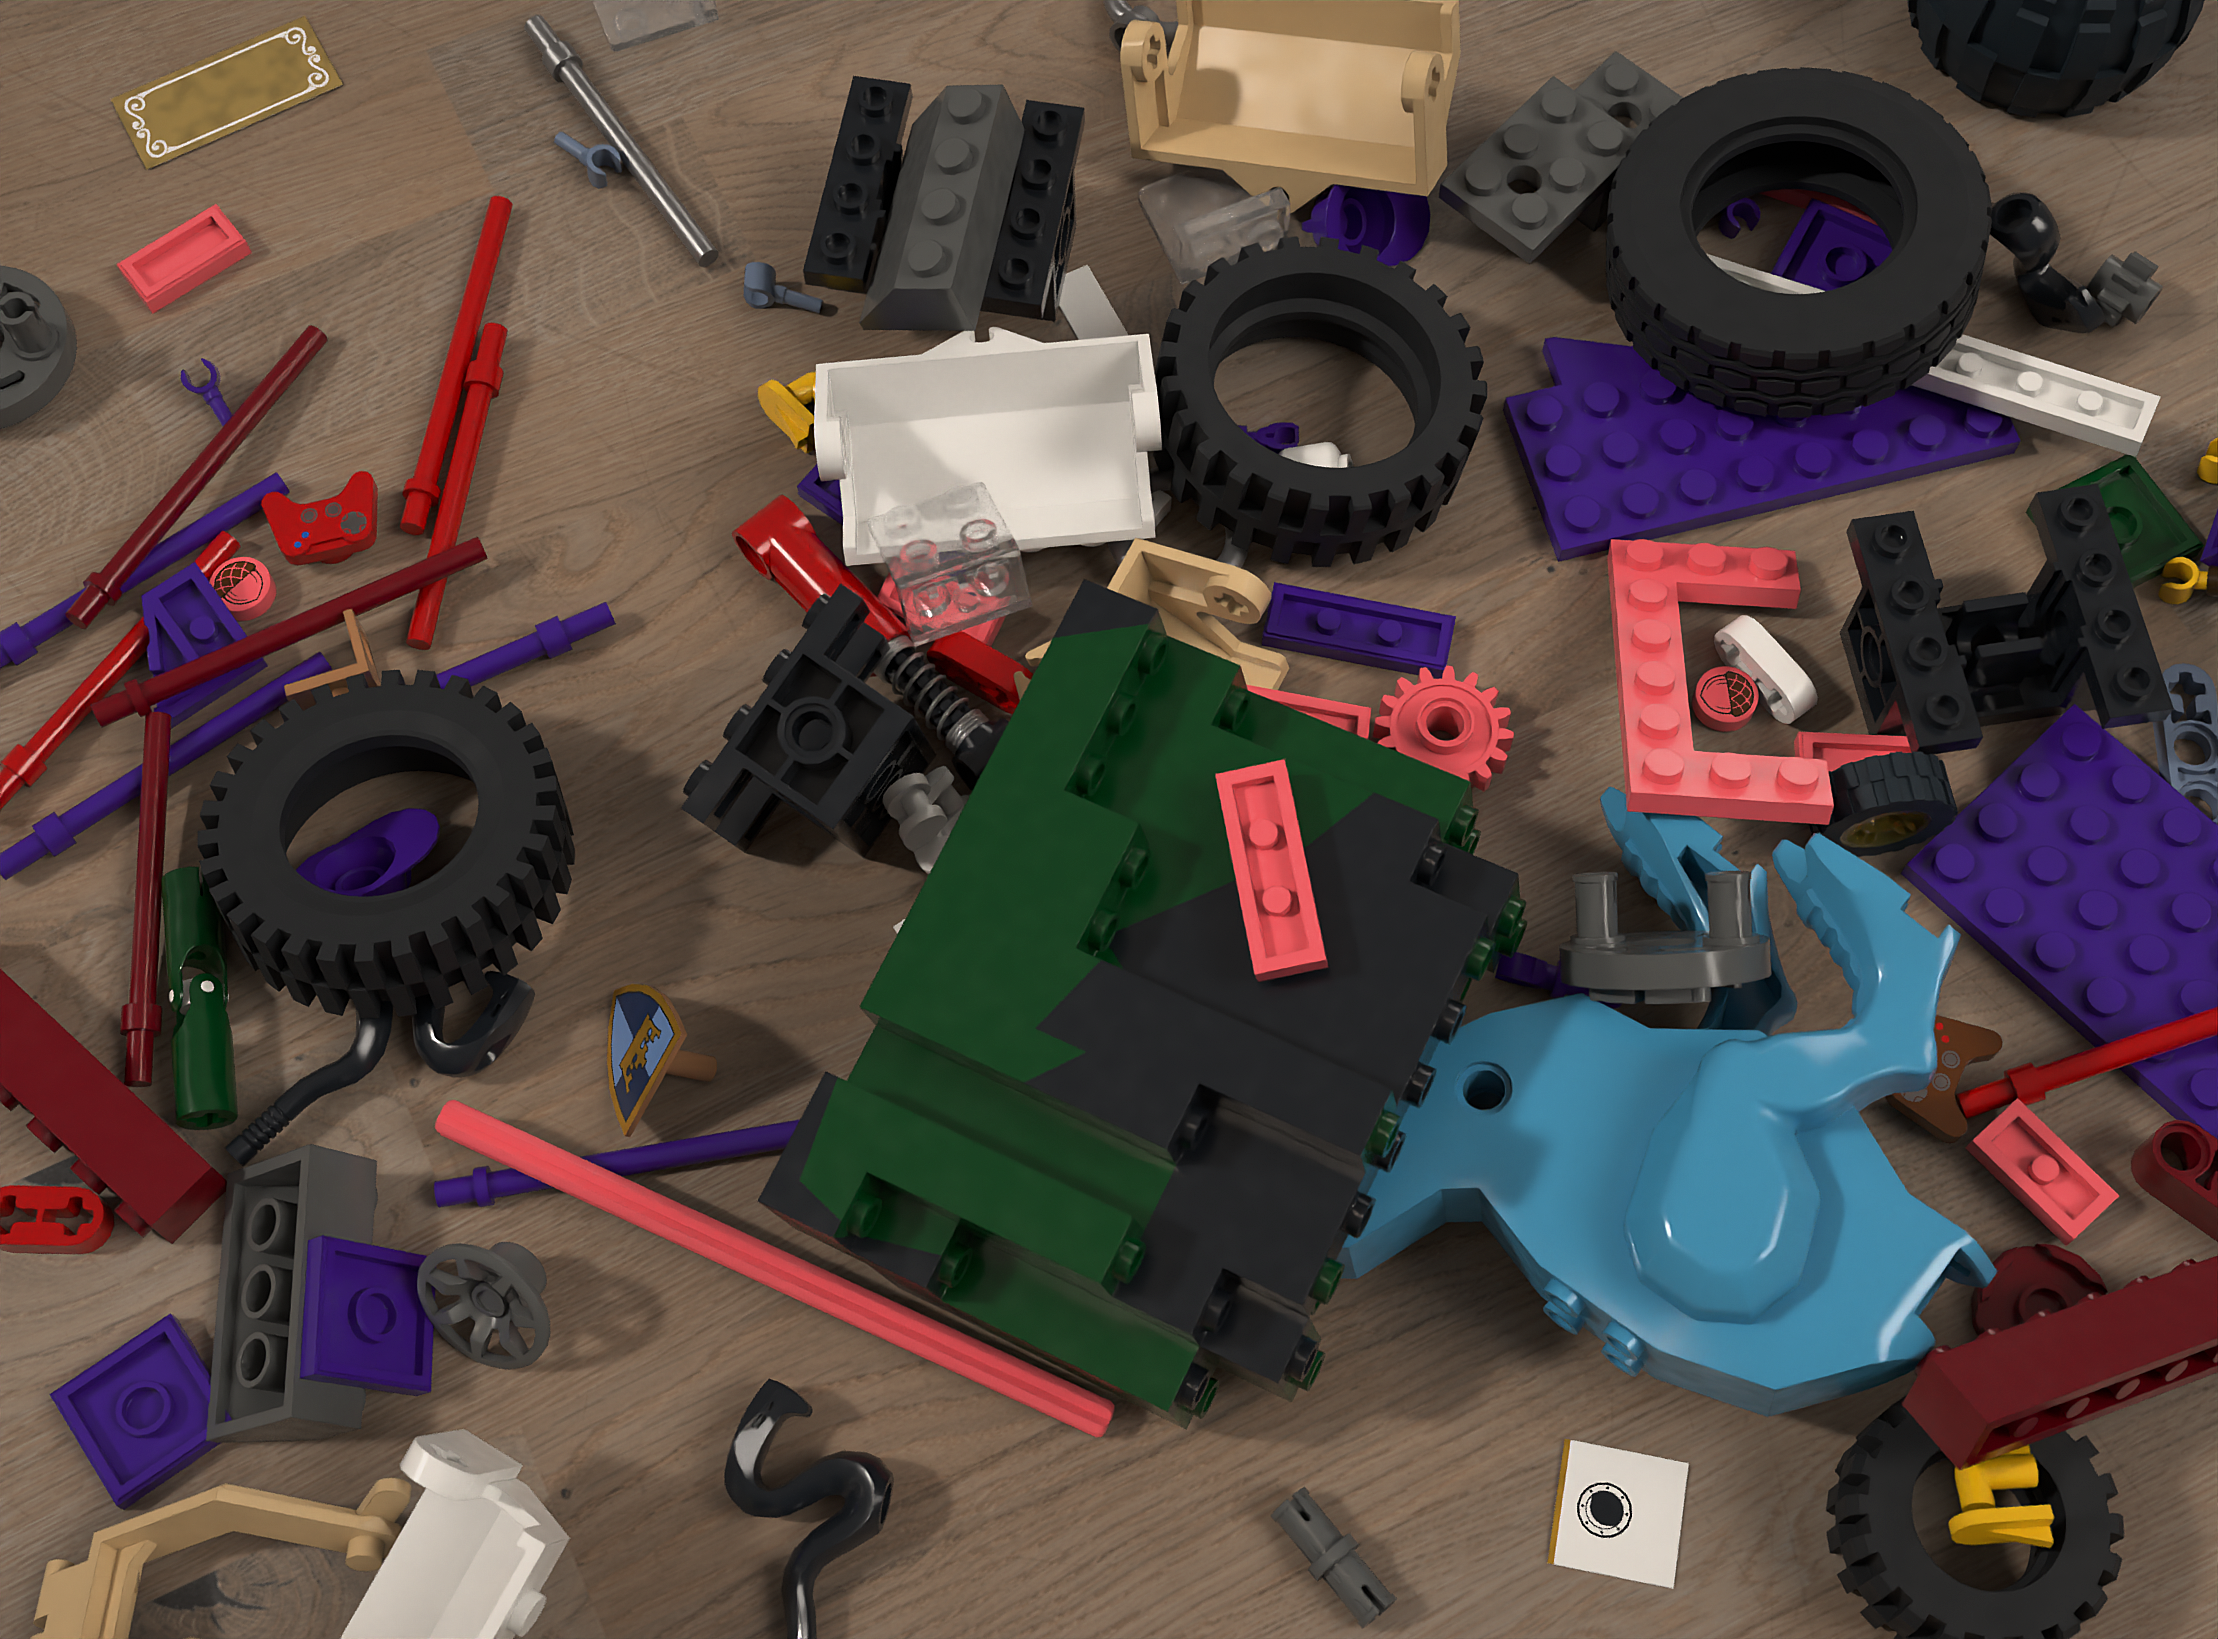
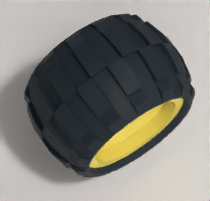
[1907,0,2205,118]

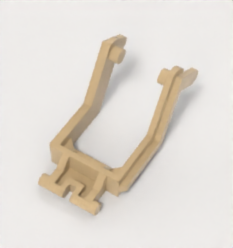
[30,1478,411,1639]

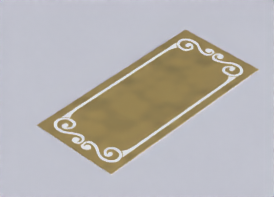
[111,16,343,170]

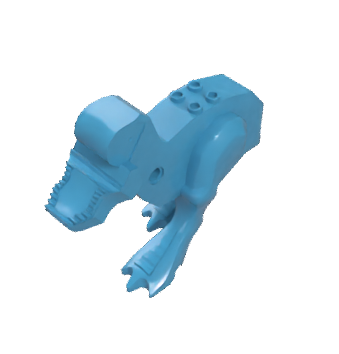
[1336,787,1997,1417]

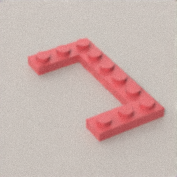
[1607,539,1834,825]

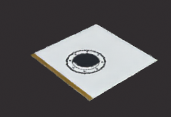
[1547,1439,1689,1589]

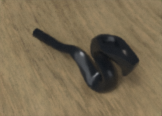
[1990,192,2105,333]
[225,971,535,1167]
[724,1379,894,1639]

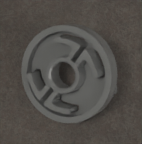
[0,266,77,429]
[1559,871,1771,1004]

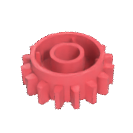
[1373,665,1514,792]

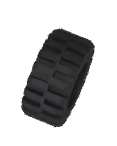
[1826,1395,2124,1639]

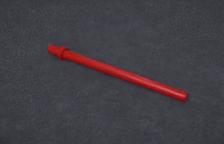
[400,196,513,535]

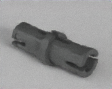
[1271,1487,1397,1629]

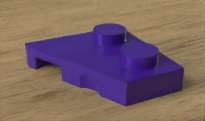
[141,562,268,729]

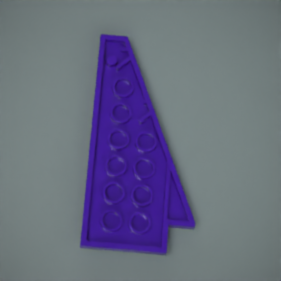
[1503,337,2021,562]

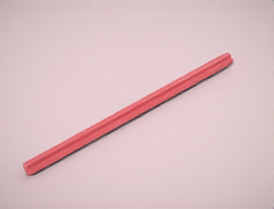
[435,1100,1115,1437]

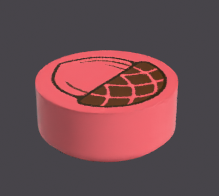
[210,557,276,621]
[1692,666,1759,732]

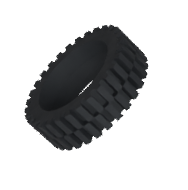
[197,670,575,1018]

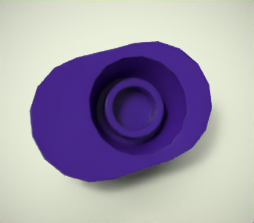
[1301,184,1431,266]
[296,808,441,897]

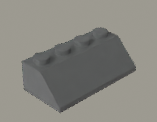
[859,84,1025,331]
[206,1144,378,1443]

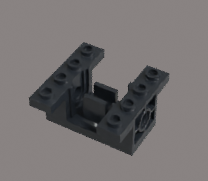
[803,76,1085,322]
[1840,484,2174,755]
[681,584,936,858]

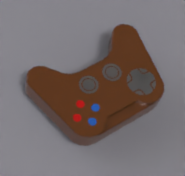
[1885,1015,2003,1144]

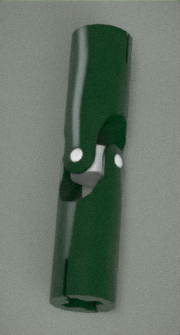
[161,866,238,1130]

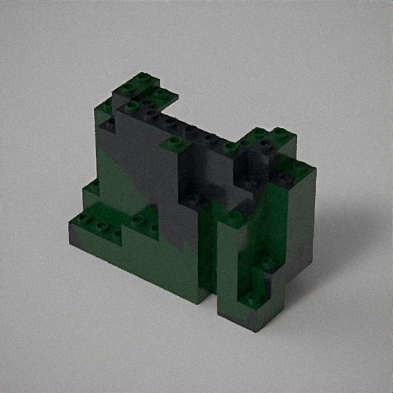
[757,579,1527,1430]

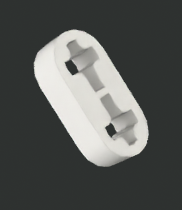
[1714,615,1818,724]

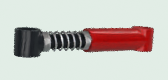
[732,495,1009,791]

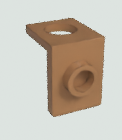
[284,609,381,711]

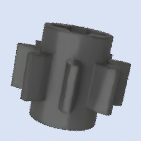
[2087,252,2163,327]

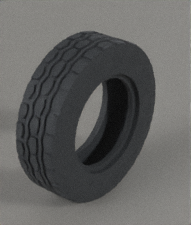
[1606,67,1992,418]

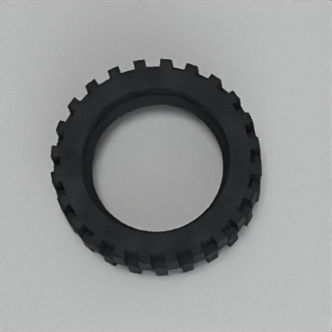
[1153,236,1487,567]

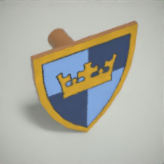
[607,984,717,1137]

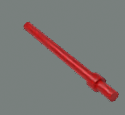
[406,323,508,650]
[0,531,241,810]
[1955,1006,2218,1119]

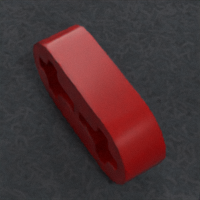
[926,627,1034,715]
[0,1185,114,1254]

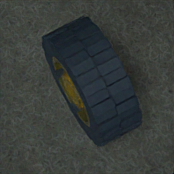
[1808,751,1958,857]

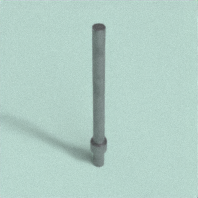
[524,15,718,267]

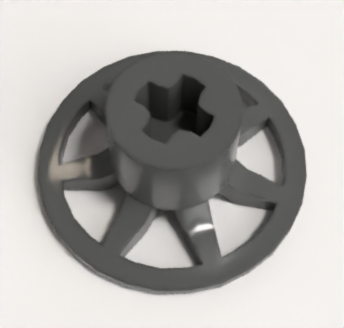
[417,1242,551,1370]

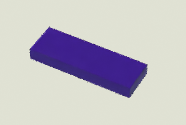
[1262,582,1456,679]

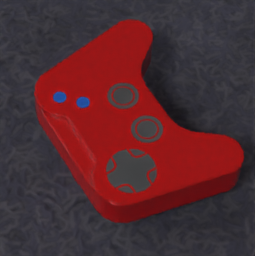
[261,471,378,566]

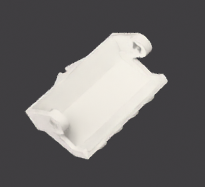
[814,327,1162,566]
[340,1429,570,1639]

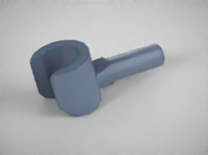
[554,132,622,188]
[743,262,823,314]

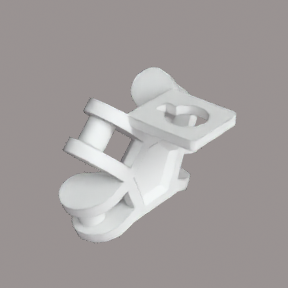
[882,766,969,934]

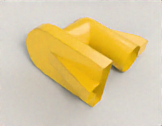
[757,372,816,454]
[1949,1445,2054,1548]

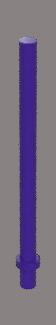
[434,1119,800,1208]

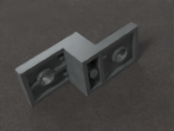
[1438,51,1683,264]

